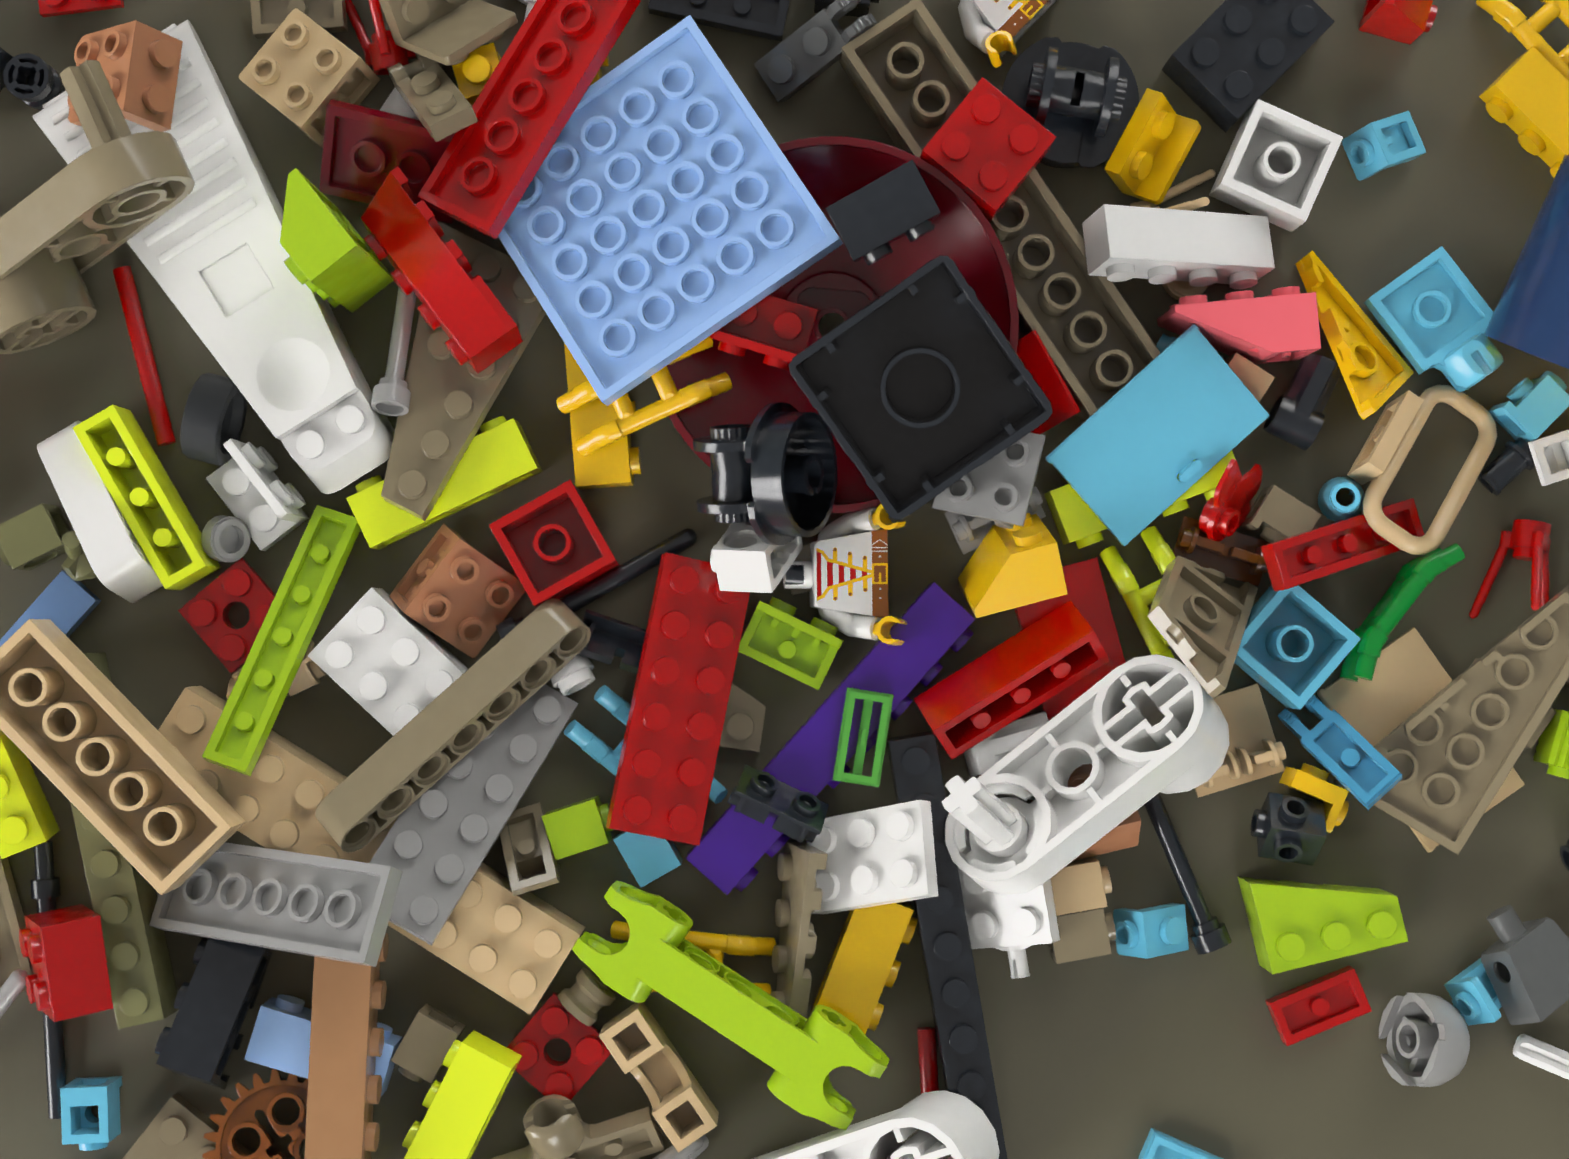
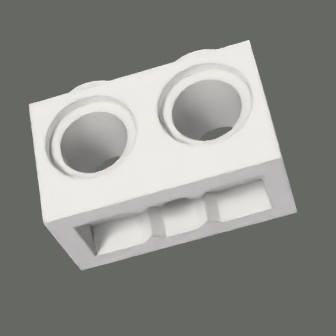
[710,522,803,593]

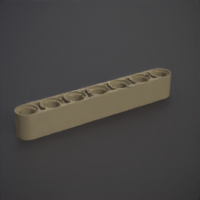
[315,598,591,852]

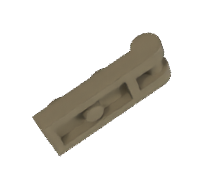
[387,54,478,142]

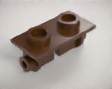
[1173,516,1270,587]

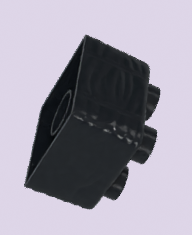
[789,256,1053,519]

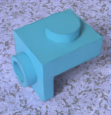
[1113,903,1189,959]
[1444,958,1502,1025]

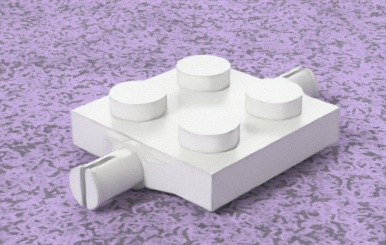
[957,866,1060,979]

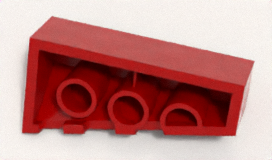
[361,166,523,374]

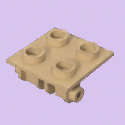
[1194,683,1287,798]

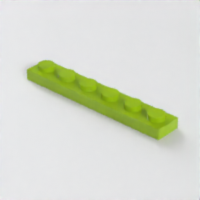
[202,505,361,776]

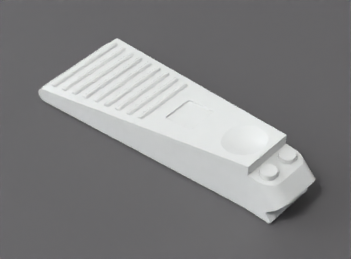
[32,19,395,494]

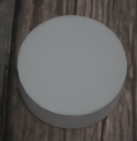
[201,515,250,562]

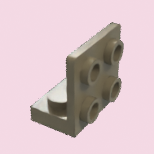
[379,0,518,65]

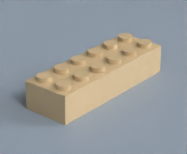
[0,619,246,895]

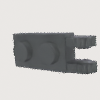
[754,0,877,102]

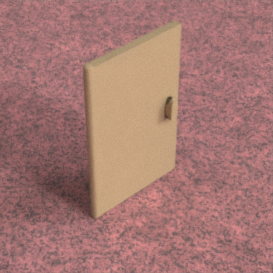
[1317,627,1525,853]

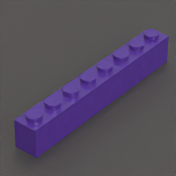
[686,582,975,895]

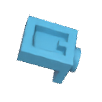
[1342,111,1426,181]

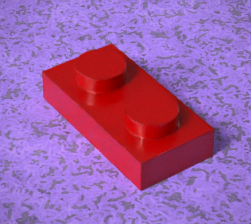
[1265,966,1372,1046]

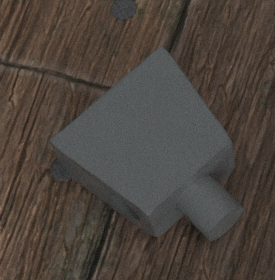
[1481,905,1569,1026]

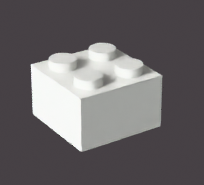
[1209,99,1343,232]

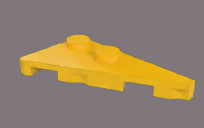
[1295,250,1414,420]

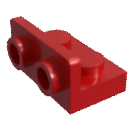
[709,295,818,371]

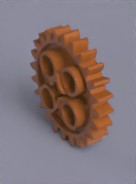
[202,1069,308,1159]

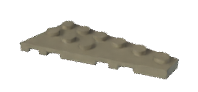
[381,222,546,521]
[1333,591,1569,855]

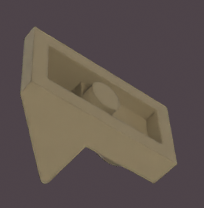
[500,802,561,896]

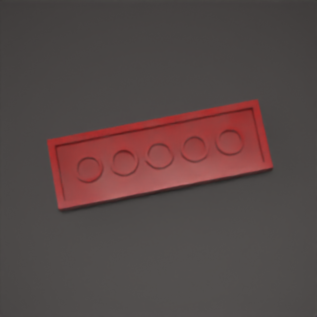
[417,0,641,239]
[606,552,750,846]

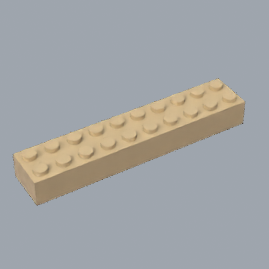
[158,686,586,1015]

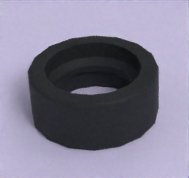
[180,373,247,466]

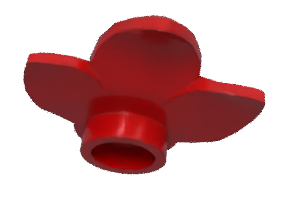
[1199,459,1263,542]

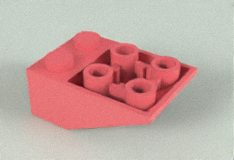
[1157,286,1321,365]

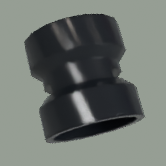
[3,53,65,110]

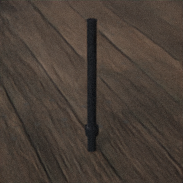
[30,841,66,1119]

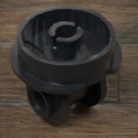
[1002,37,1139,168]
[693,402,838,545]

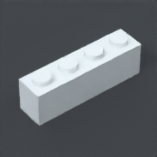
[1082,204,1275,289]

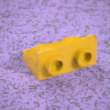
[1104,88,1201,205]

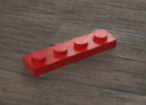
[1261,498,1424,592]

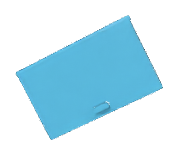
[1046,324,1270,546]

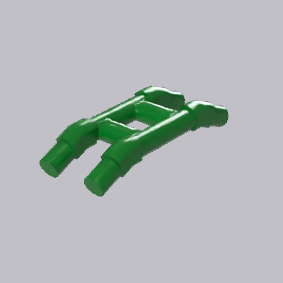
[1339,543,1465,682]

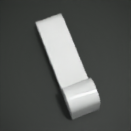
[37,420,163,603]

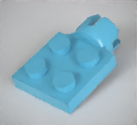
[1364,246,1504,392]

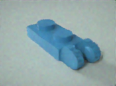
[1278,695,1403,810]

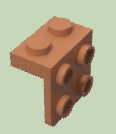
[67,20,183,132]

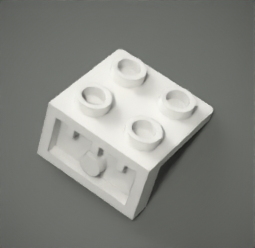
[206,438,309,551]

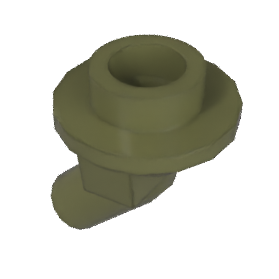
[61,531,96,581]

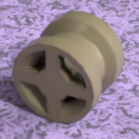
[557,967,616,1027]

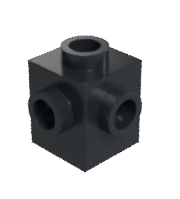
[1250,792,1327,866]

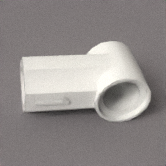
[964,711,1049,776]

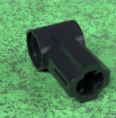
[1263,353,1341,451]

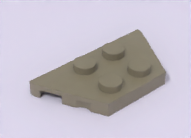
[1147,556,1258,699]

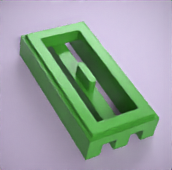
[833,687,894,787]

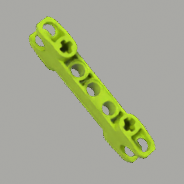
[572,880,890,1130]

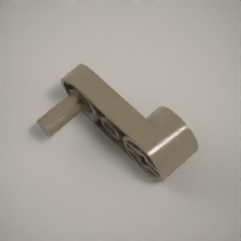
[0,60,195,354]

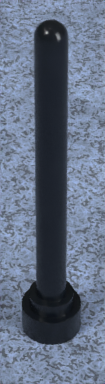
[496,528,697,638]
[1144,793,1232,955]

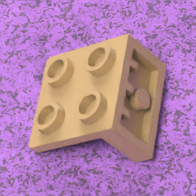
[239,8,380,149]

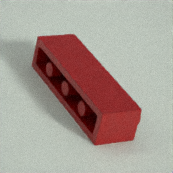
[913,600,1110,760]

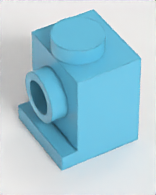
[1489,371,1569,442]
[60,1076,122,1151]

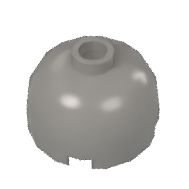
[1379,992,1470,1087]

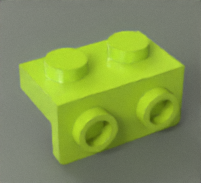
[738,596,843,690]

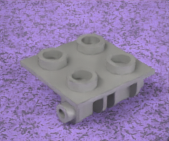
[932,433,1046,529]

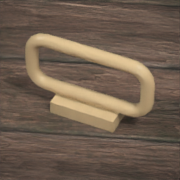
[1347,385,1497,555]

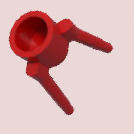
[345,0,416,75]
[1469,519,1552,619]

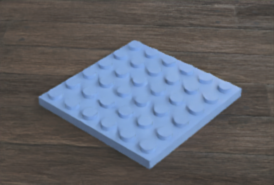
[498,15,843,406]

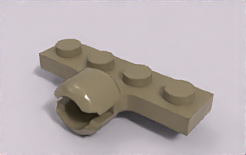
[491,1094,664,1159]

